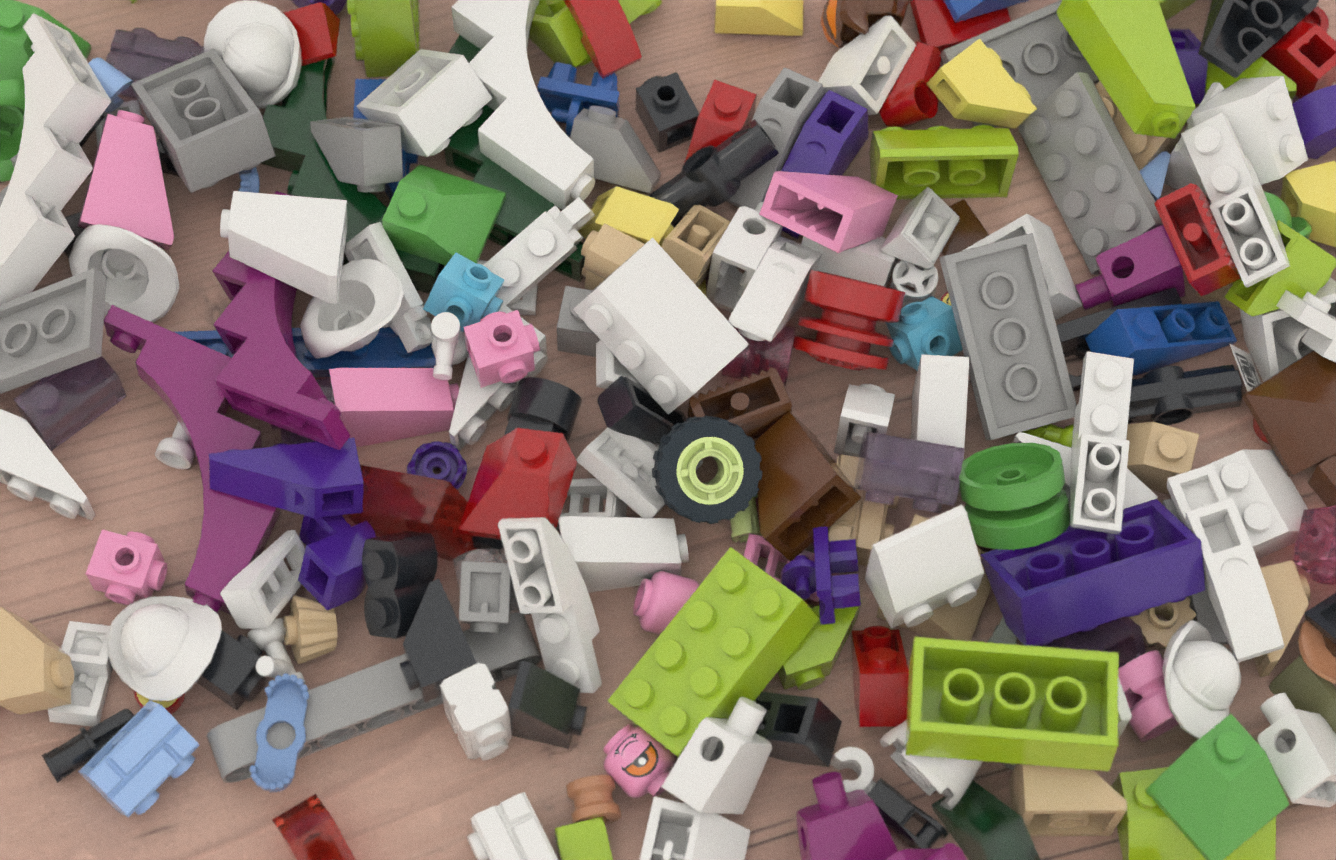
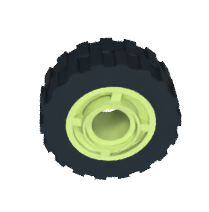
[652,416,762,524]

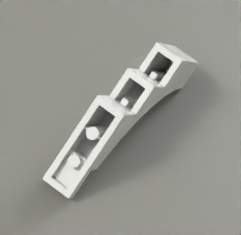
[451,0,595,210]
[0,13,112,304]

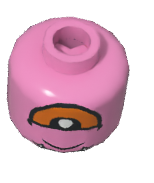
[603,724,677,798]

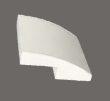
[576,427,704,518]

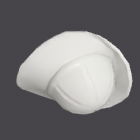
[203,0,302,109]
[69,224,179,323]
[300,259,404,359]
[107,596,222,701]
[1163,620,1241,740]

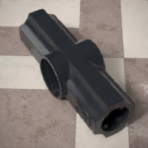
[649,119,779,228]
[1128,364,1242,425]

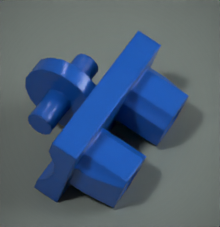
[537,62,620,137]

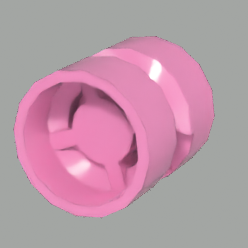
[1118,650,1178,742]

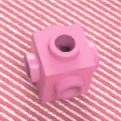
[463,310,540,388]
[86,530,167,605]

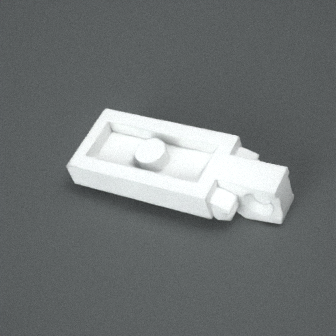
[483,197,595,308]
[344,222,434,353]

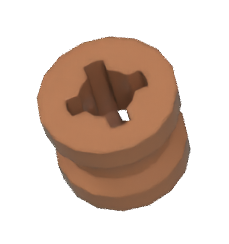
[566,774,621,825]

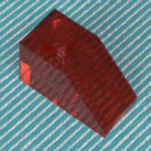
[272,794,356,860]

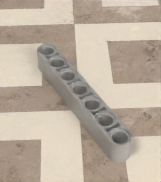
[207,613,542,783]

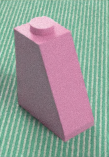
[78,110,174,250]
[759,171,898,253]
[329,368,459,447]

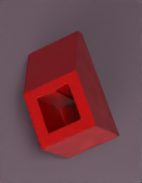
[1261,22,1336,99]
[851,625,909,727]

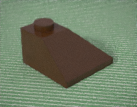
[1241,350,1336,477]

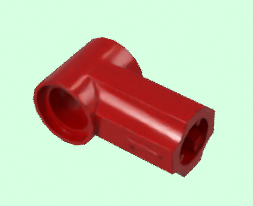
[879,41,942,128]

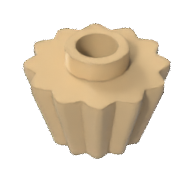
[283,596,338,664]
[1129,597,1196,649]

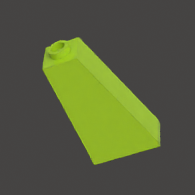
[1056,0,1195,139]

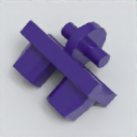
[781,527,861,625]

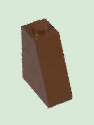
[754,411,862,562]

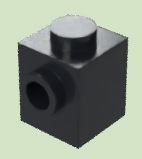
[636,72,699,153]
[197,631,266,710]

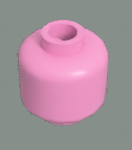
[633,571,700,635]

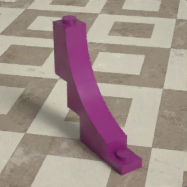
[212,191,351,450]
[104,305,281,615]

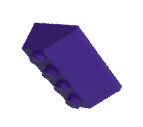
[980,499,1206,646]

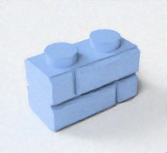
[78,700,200,817]

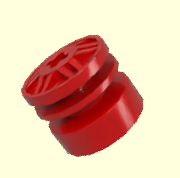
[792,270,905,371]

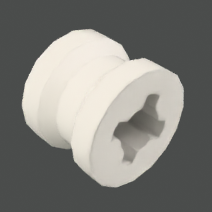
[890,260,939,308]

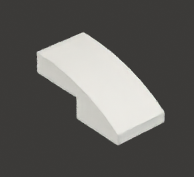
[48,621,112,727]

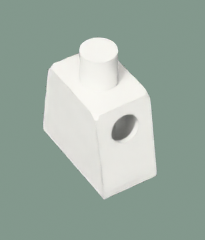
[706,202,782,312]
[1257,693,1336,808]
[662,697,772,814]

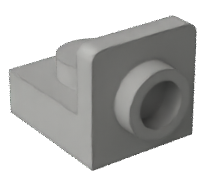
[459,561,511,634]

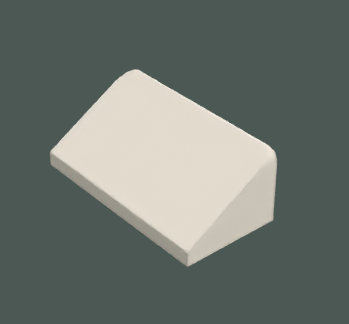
[880,187,960,269]

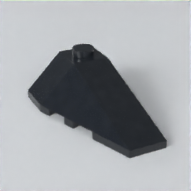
[1198,0,1319,79]

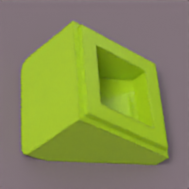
[555,817,613,860]

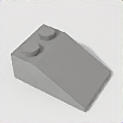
[131,49,275,193]

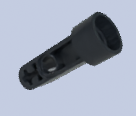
[472,377,582,556]

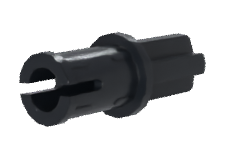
[42,709,134,783]

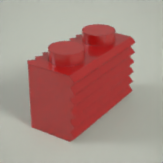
[1154,183,1241,296]

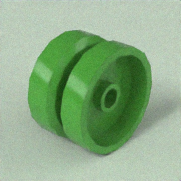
[957,443,1070,550]

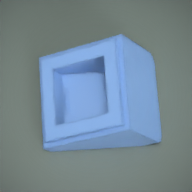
[1139,151,1171,202]

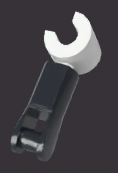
[830,747,949,849]

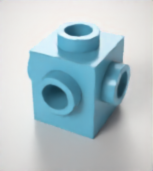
[423,253,504,332]
[885,296,963,371]

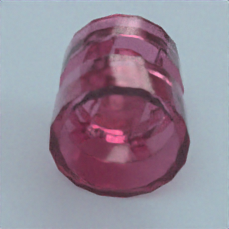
[721,326,795,386]

